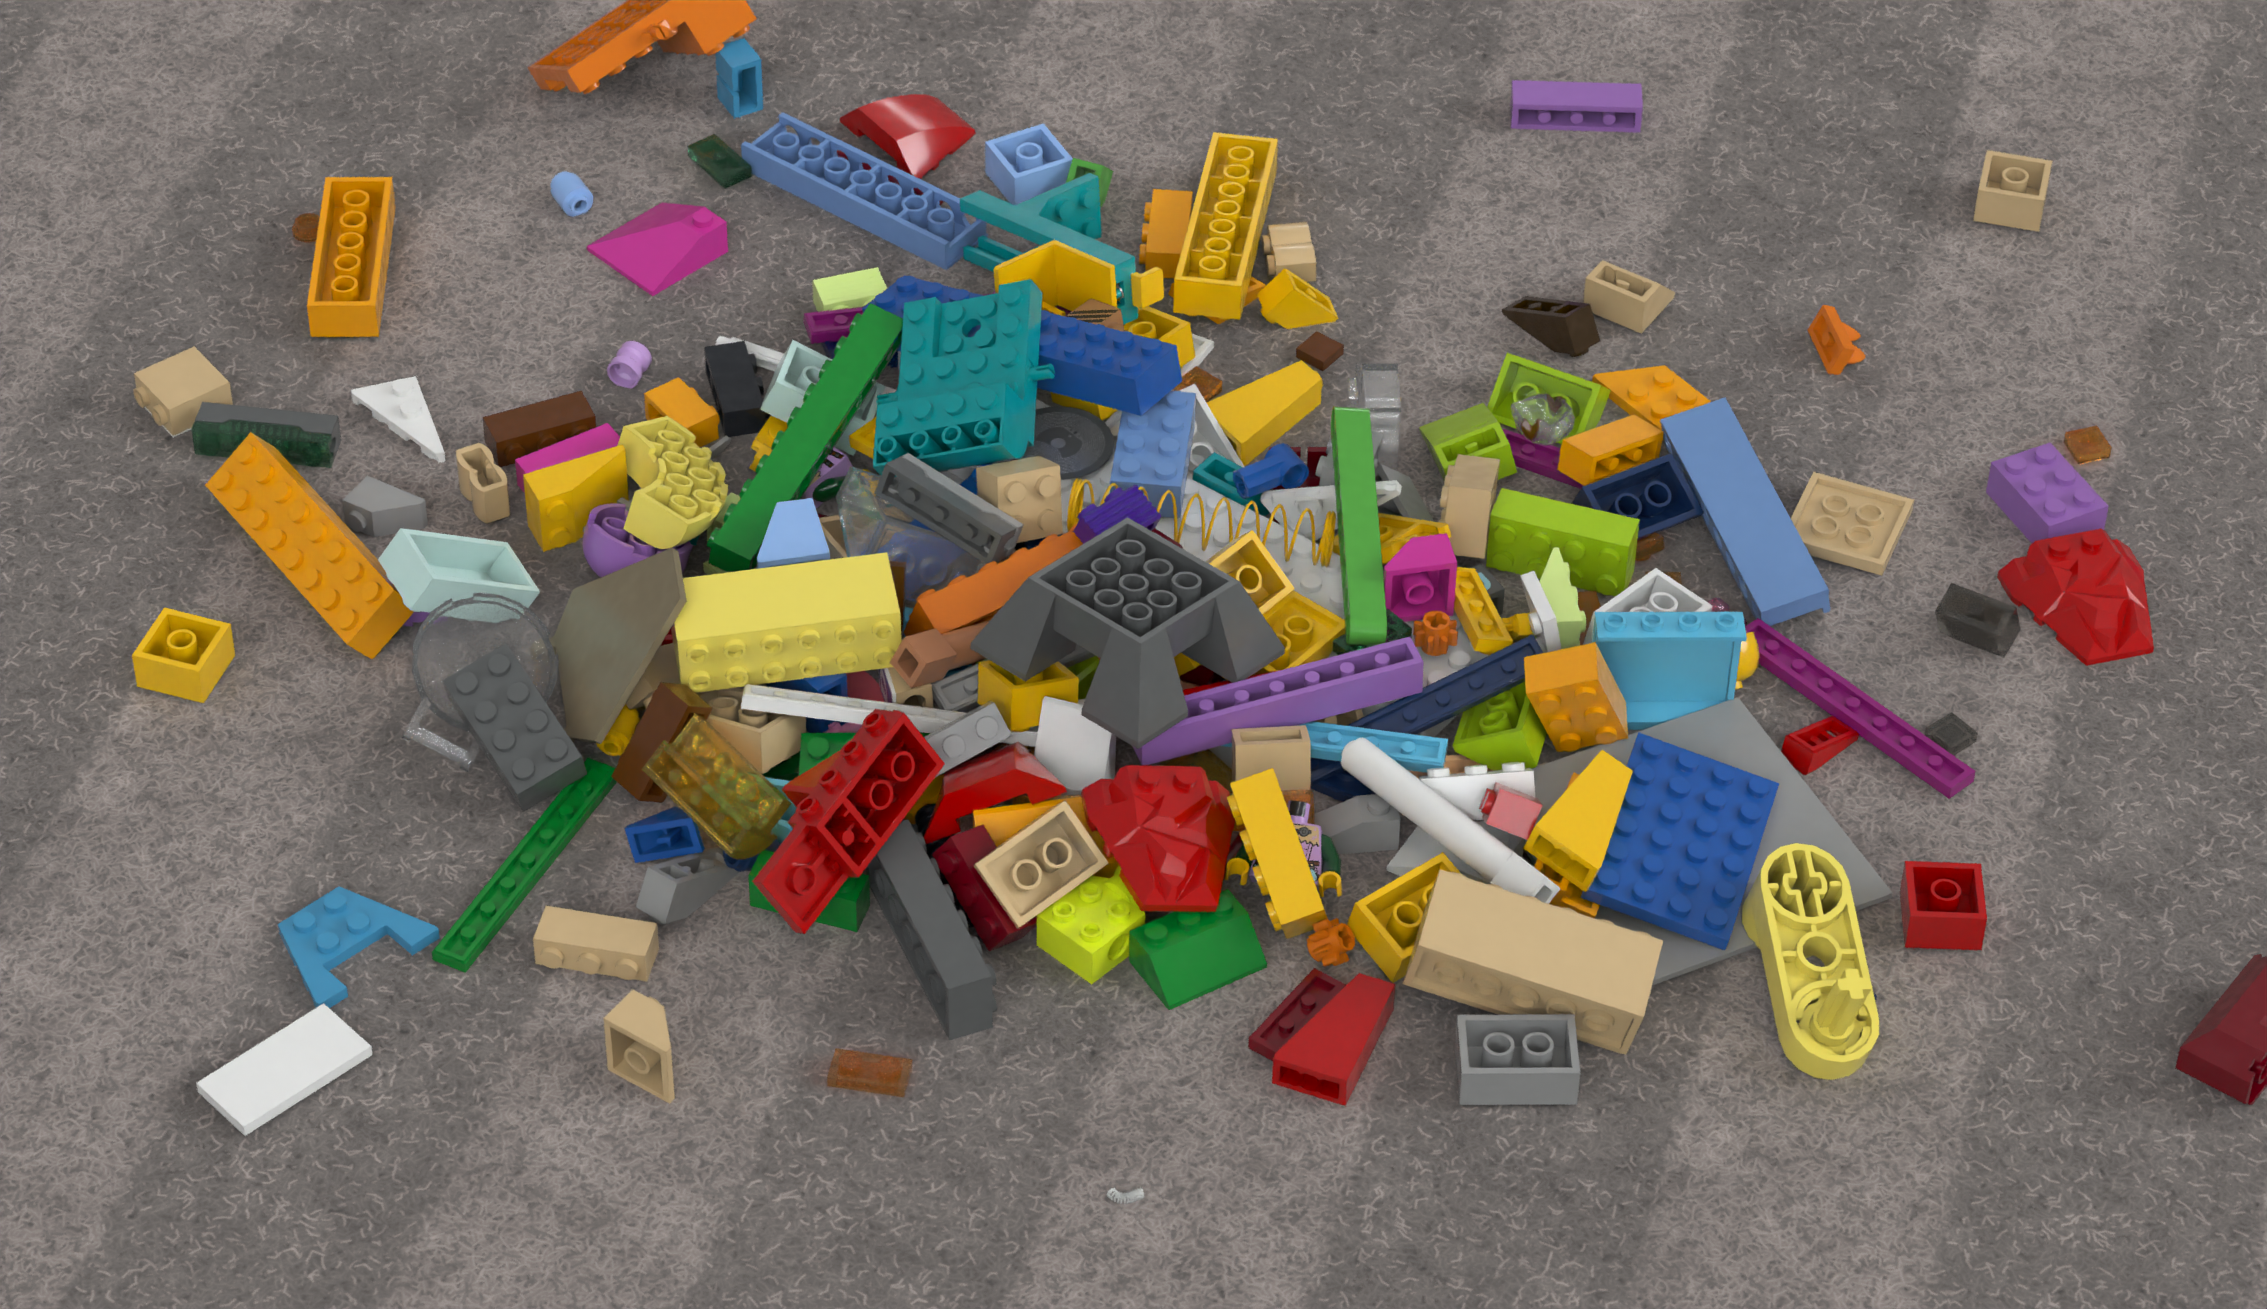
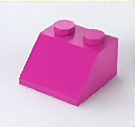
[1384,533,1457,624]

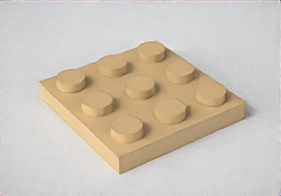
[1791,472,1914,576]

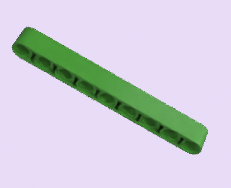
[1331,406,1387,646]

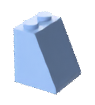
[757,498,830,569]

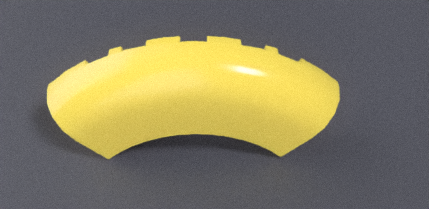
[618,416,728,549]

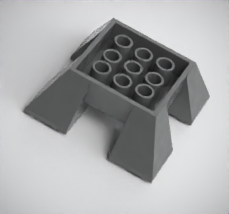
[970,517,1285,749]

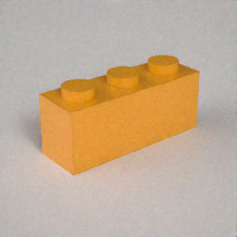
[1139,189,1193,278]
[1557,415,1664,486]

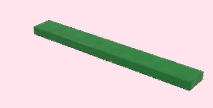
[432,758,617,973]

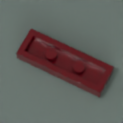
[1248,968,1346,1061]

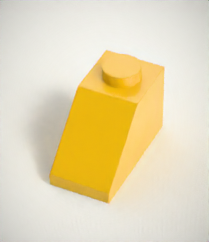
[1257,268,1339,329]

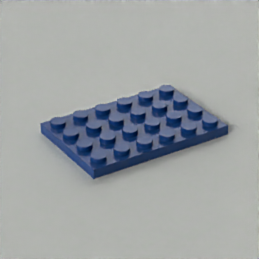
[1580,732,1779,951]

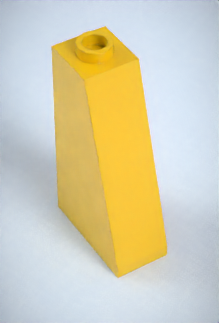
[1207,360,1323,466]
[1523,750,1633,892]

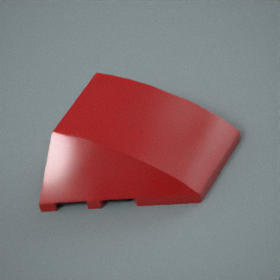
[840,94,975,180]
[923,742,1067,844]

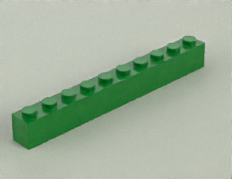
[707,303,903,572]

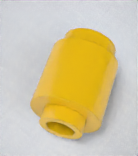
[596,704,640,756]

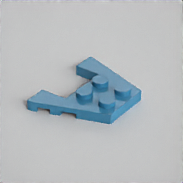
[278,886,440,1008]

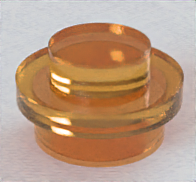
[292,213,320,242]

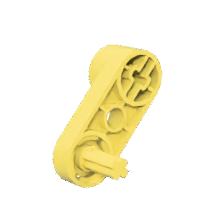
[1742,843,1879,1080]

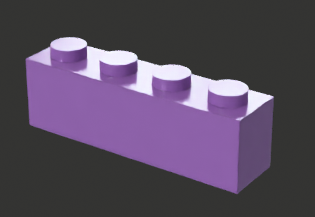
[1510,80,1643,132]

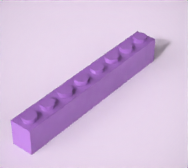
[1133,636,1424,765]

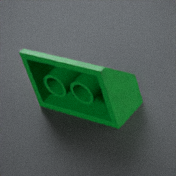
[1129,889,1267,1010]

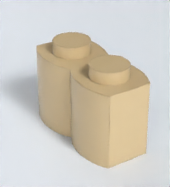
[1261,222,1316,282]
[456,443,510,523]

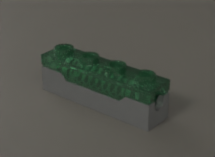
[191,402,341,468]

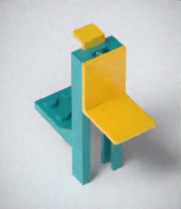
[960,173,1164,324]

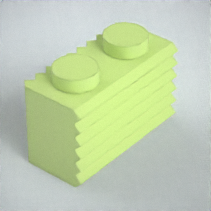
[812,267,887,312]

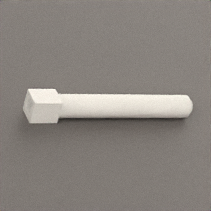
[1341,738,1561,904]

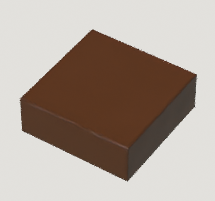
[1296,331,1344,371]

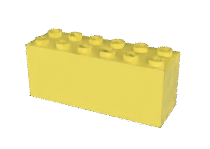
[671,552,902,693]

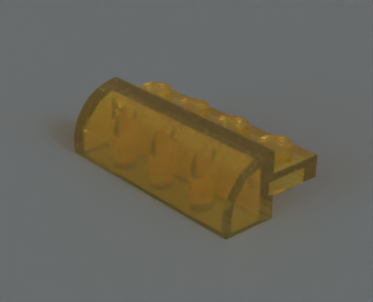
[642,714,792,859]

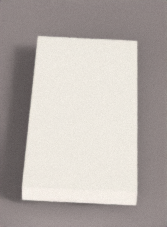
[196,1003,372,1136]

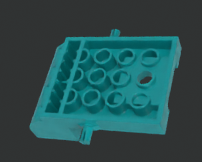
[873,279,1055,478]

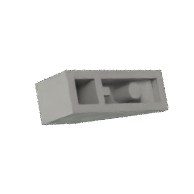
[1308,794,1400,855]
[636,847,739,924]

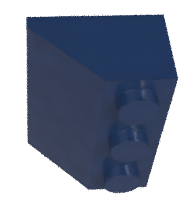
[1571,453,1704,540]

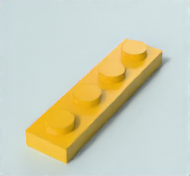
[1454,567,1513,655]

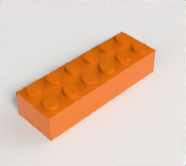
[903,524,1083,637]

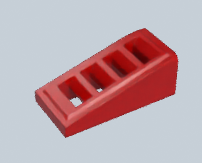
[1781,716,1859,775]

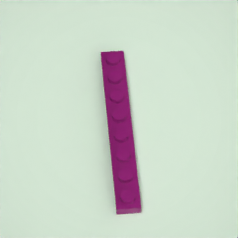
[1745,618,1976,799]

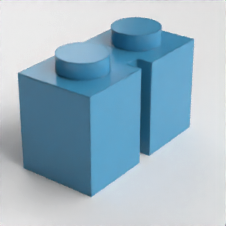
[715,38,763,119]

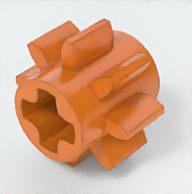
[1413,611,1458,656]
[1307,918,1355,967]

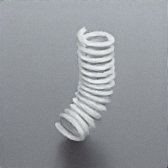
[1107,1187,1144,1204]

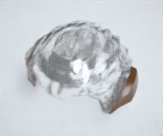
[1511,393,1575,445]

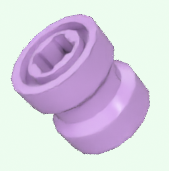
[607,341,652,388]

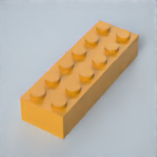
[307,177,396,337]

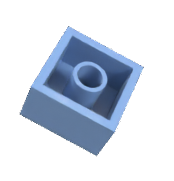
[985,123,1073,205]

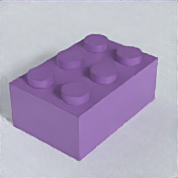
[1986,443,2109,543]

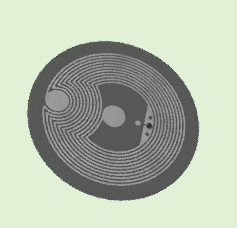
[1010,406,1114,480]

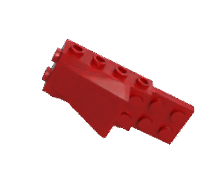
[752,709,945,934]

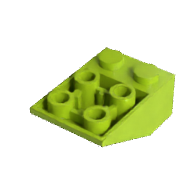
[1419,403,1517,482]

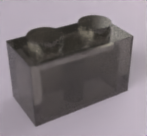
[1935,583,2021,658]

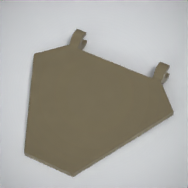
[532,548,687,744]

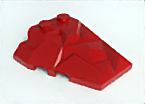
[1997,528,2154,666]
[1081,765,1235,912]

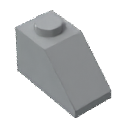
[342,475,428,537]

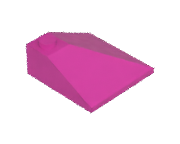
[587,202,728,296]

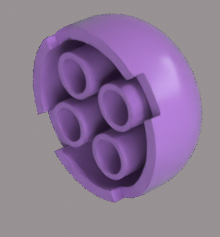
[582,503,693,578]

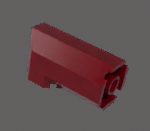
[2175,954,2267,1105]

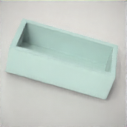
[378,528,540,623]

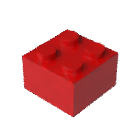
[1900,861,1987,950]

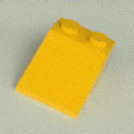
[523,444,629,552]
[1222,590,1345,681]

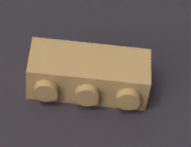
[533,906,659,981]

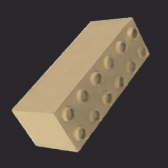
[1403,869,1663,1054]

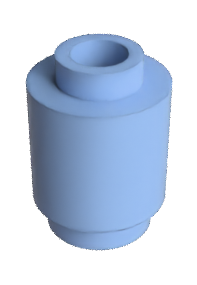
[550,171,593,217]

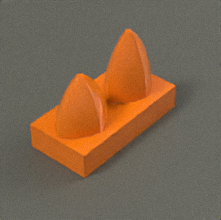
[1808,305,1866,375]

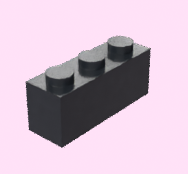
[704,341,771,437]

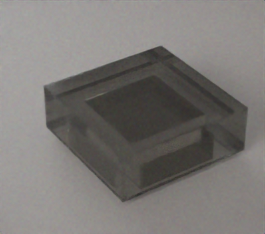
[1925,712,1978,755]

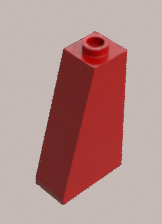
[1272,973,1395,1106]

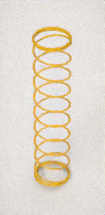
[1067,478,1336,568]

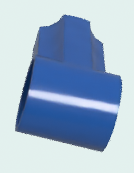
[1233,443,1309,499]

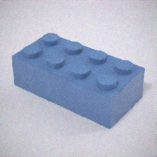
[1110,391,1196,518]

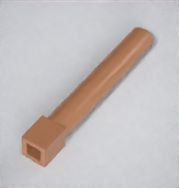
[890,620,990,689]

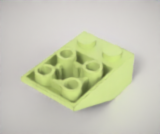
[1532,547,1586,649]

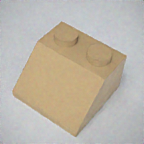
[603,990,675,1103]

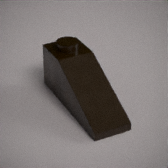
[1501,296,1600,357]

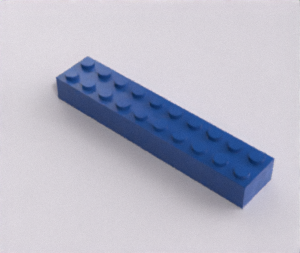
[862,275,1182,416]

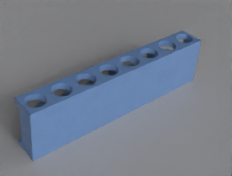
[741,112,988,270]
[1660,398,1830,626]

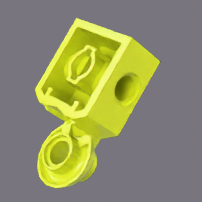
[1036,866,1145,985]

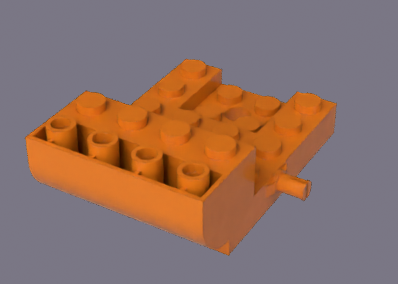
[528,0,757,94]

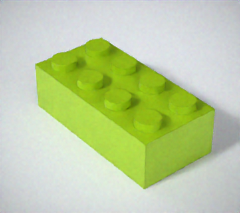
[1486,488,1640,596]

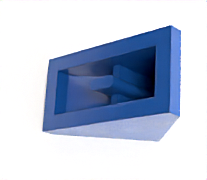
[624,806,705,863]

